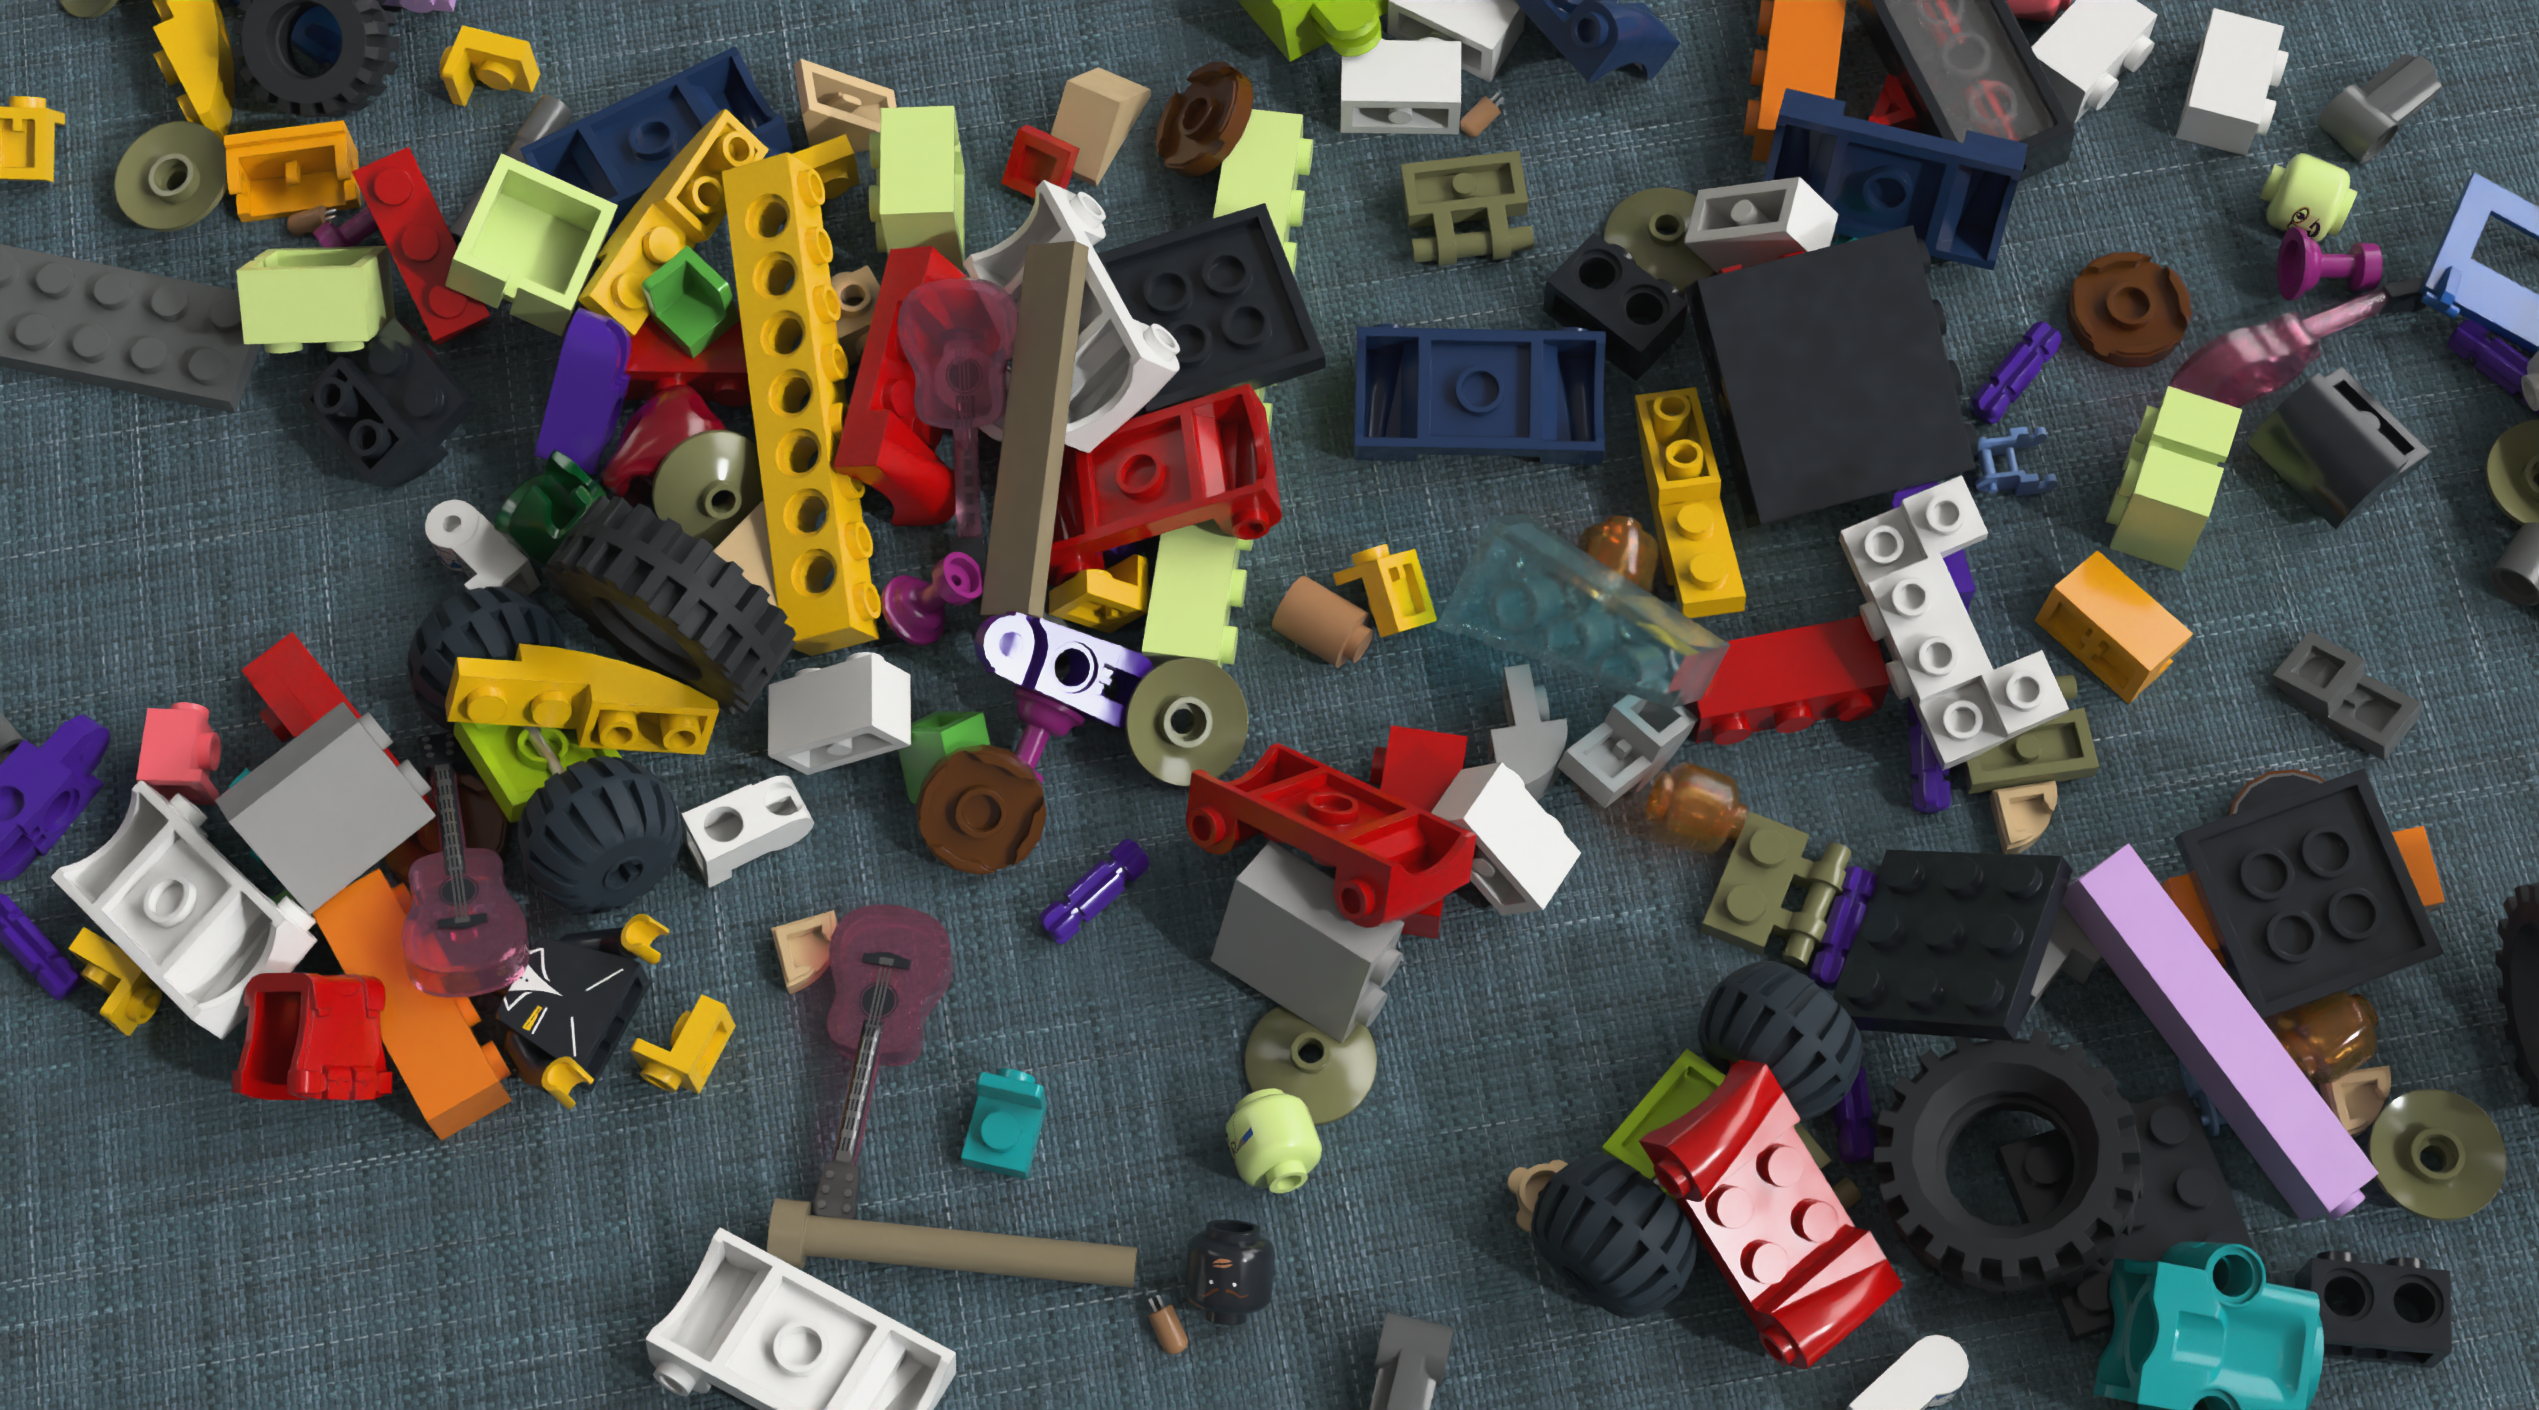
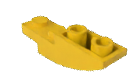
[152,0,235,143]
[577,109,769,337]
[1635,387,1746,619]
[445,643,719,755]

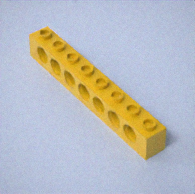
[722,152,881,656]

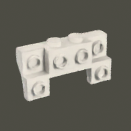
[1839,475,2069,771]

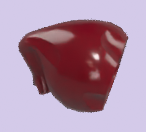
[600,385,726,508]

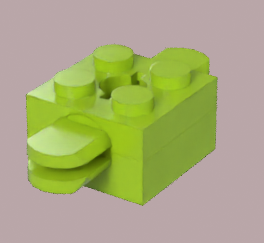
[1237,0,1388,62]

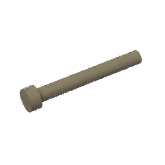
[767,1198,1138,1288]

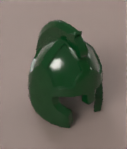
[493,449,606,565]

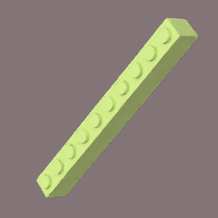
[1142,109,1313,668]

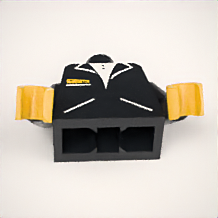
[478,914,670,1110]

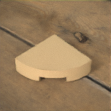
[1989,780,2057,854]
[771,910,839,994]
[2318,1066,2391,1138]

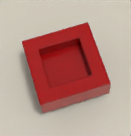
[1001,125,1080,199]

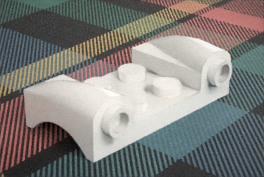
[963,180,1180,453]
[51,780,317,1040]
[645,1227,956,1410]

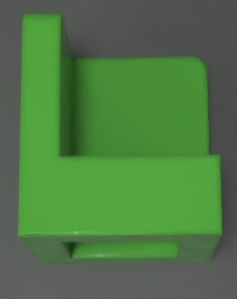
[641,245,740,359]
[898,711,990,804]

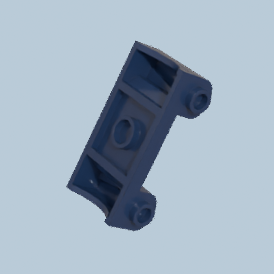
[1514,0,1680,82]
[520,46,795,263]
[1763,88,2028,271]
[1354,324,1606,465]

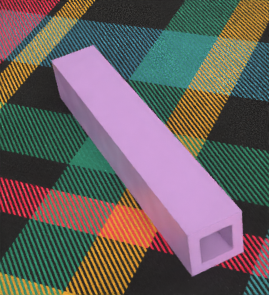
[2062,843,2379,1221]

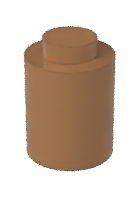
[1272,575,1374,668]

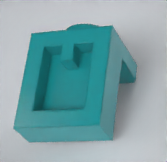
[961,1068,1047,1180]

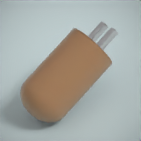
[1460,92,1505,137]
[287,205,337,237]
[1147,1295,1188,1355]

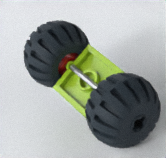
[407,586,681,914]
[1531,961,1863,1319]

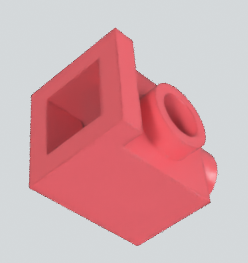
[136,702,221,805]

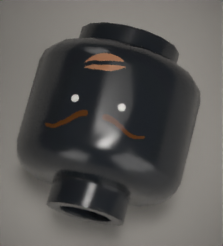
[1185,1219,1275,1325]

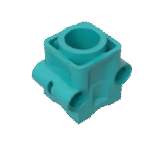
[2093,1241,2324,1410]

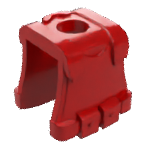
[231,972,393,1100]

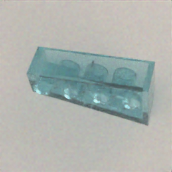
[1435,513,1730,708]

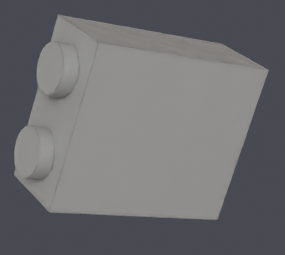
[215,702,436,915]
[1210,840,1404,1043]

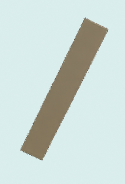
[980,241,1089,618]

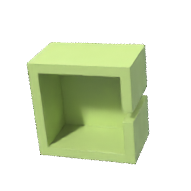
[869,106,965,273]
[445,153,618,337]
[236,246,395,353]
[2105,386,2242,572]

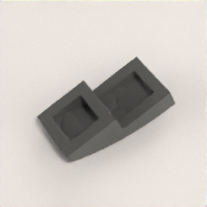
[2273,631,2421,761]

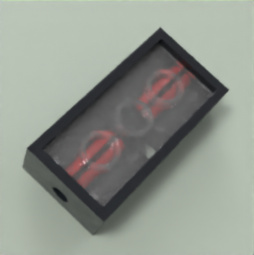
[1857,0,2075,182]

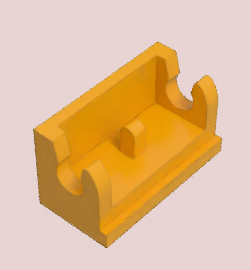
[224,120,361,223]
[2034,550,2193,704]

